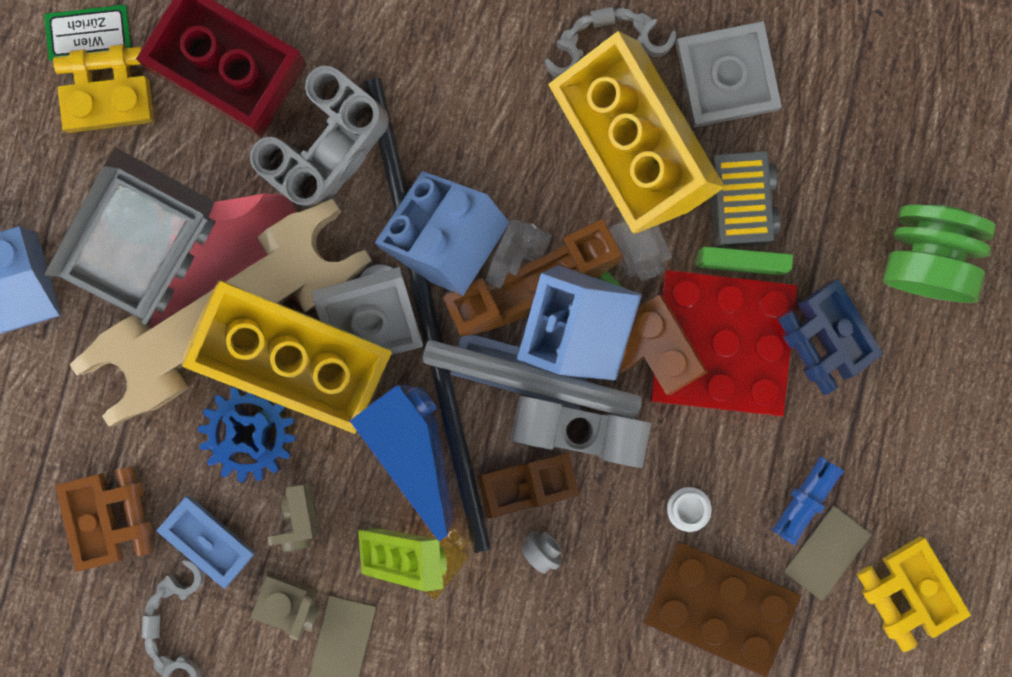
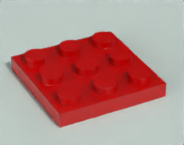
[650,270,798,417]

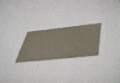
[784,505,872,601]
[309,596,376,677]

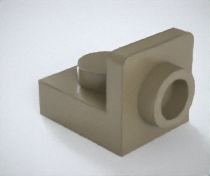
[267,481,320,551]
[251,574,321,641]

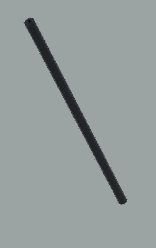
[364,78,491,553]

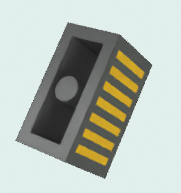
[710,151,780,248]

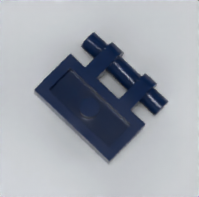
[777,279,883,395]

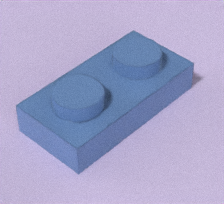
[157,495,257,589]

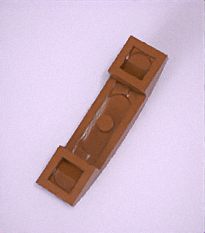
[442,219,623,337]

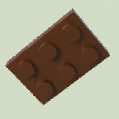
[642,540,802,677]

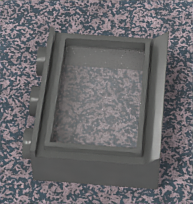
[43,147,216,325]

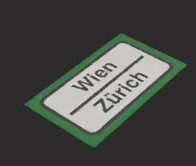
[44,4,131,61]

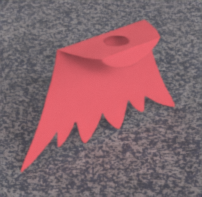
[149,194,322,329]

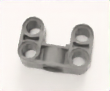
[250,66,389,209]
[510,395,652,468]

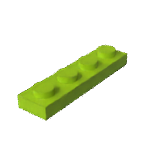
[358,528,447,592]

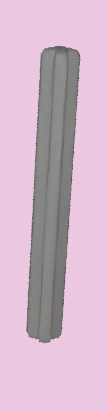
[423,340,642,419]

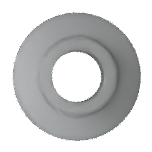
[521,531,562,573]

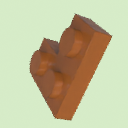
[618,295,708,395]

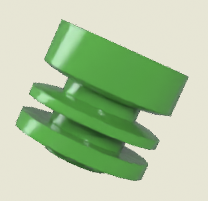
[883,205,996,303]

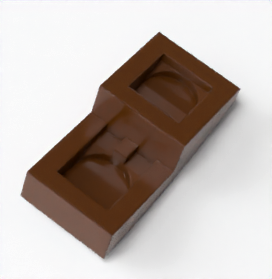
[477,453,580,518]

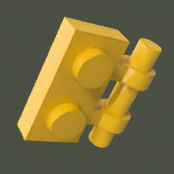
[53,44,154,133]
[857,536,971,652]

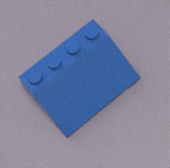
[350,385,454,542]

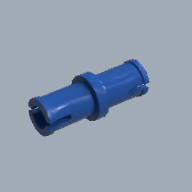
[771,456,845,546]

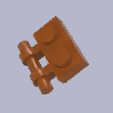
[55,466,154,572]

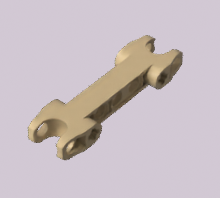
[70,199,373,427]

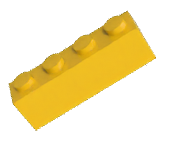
[548,31,725,234]
[182,279,392,434]

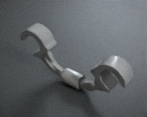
[545,7,676,77]
[142,558,205,677]

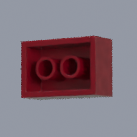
[136,0,307,138]

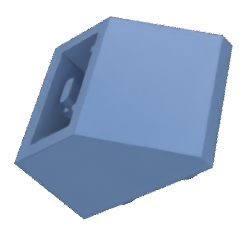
[375,171,510,296]
[517,265,642,380]

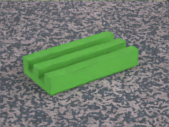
[696,247,793,276]

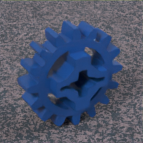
[198,387,298,482]

